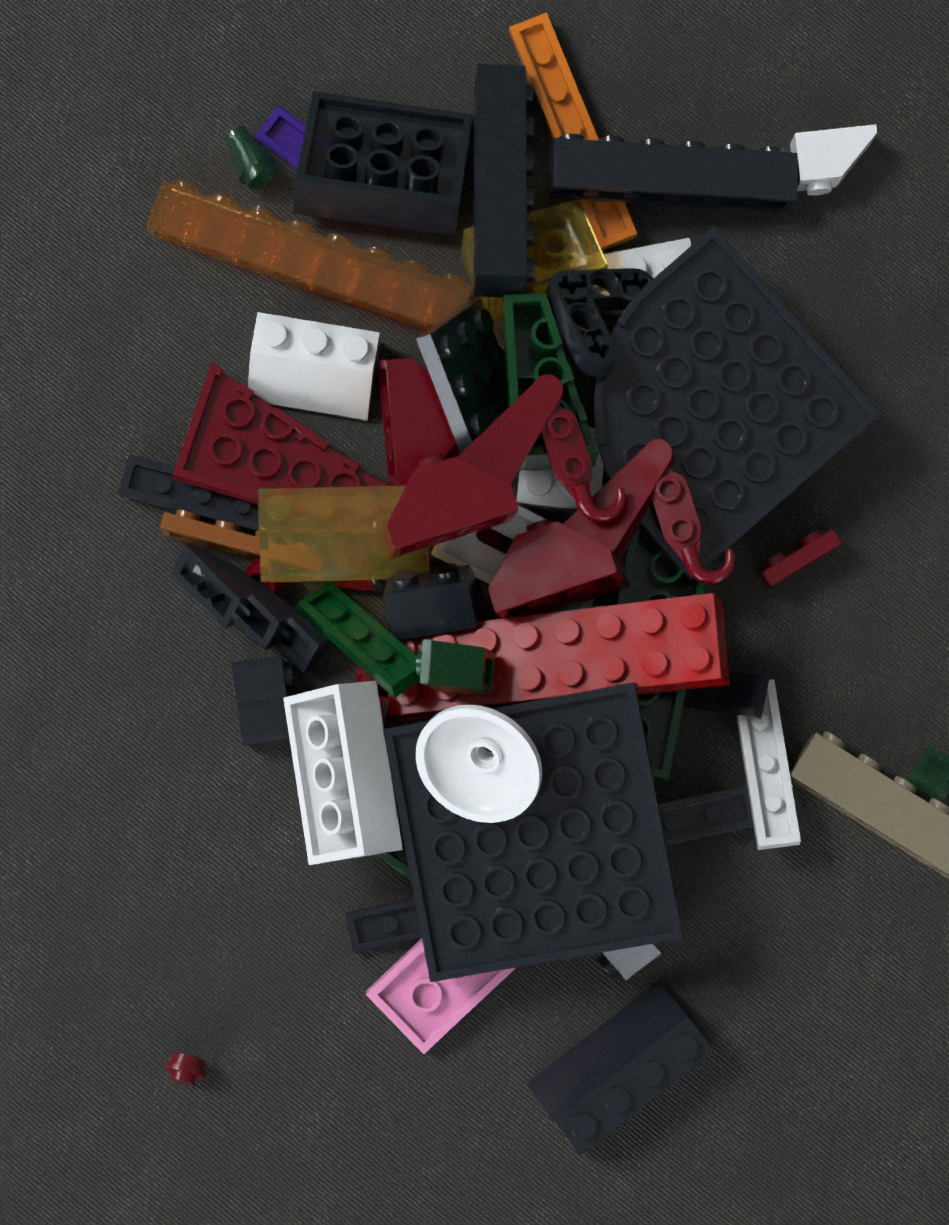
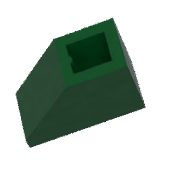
[415,640,496,696]

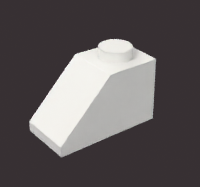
[790,124,877,195]

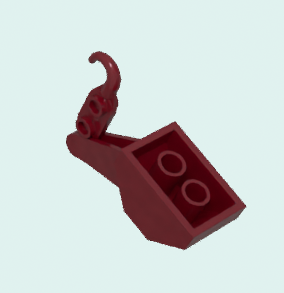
[382,375,626,560]
[488,439,736,618]

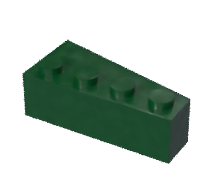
[502,293,599,470]

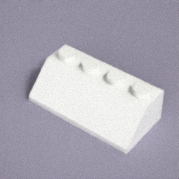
[283,681,403,865]

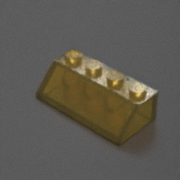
[258,486,429,583]

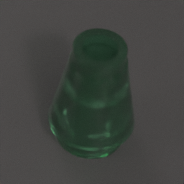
[225,127,277,189]

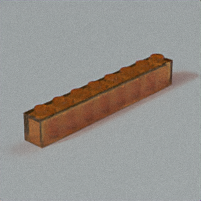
[146,180,472,331]

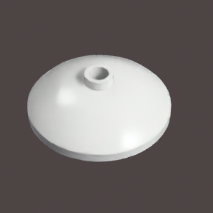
[416,705,542,823]

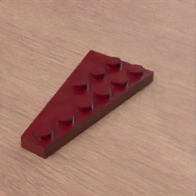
[173,362,402,543]

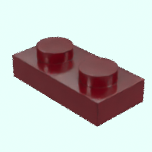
[758,529,842,590]

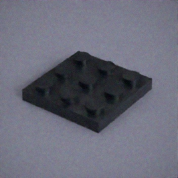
[416,298,508,453]

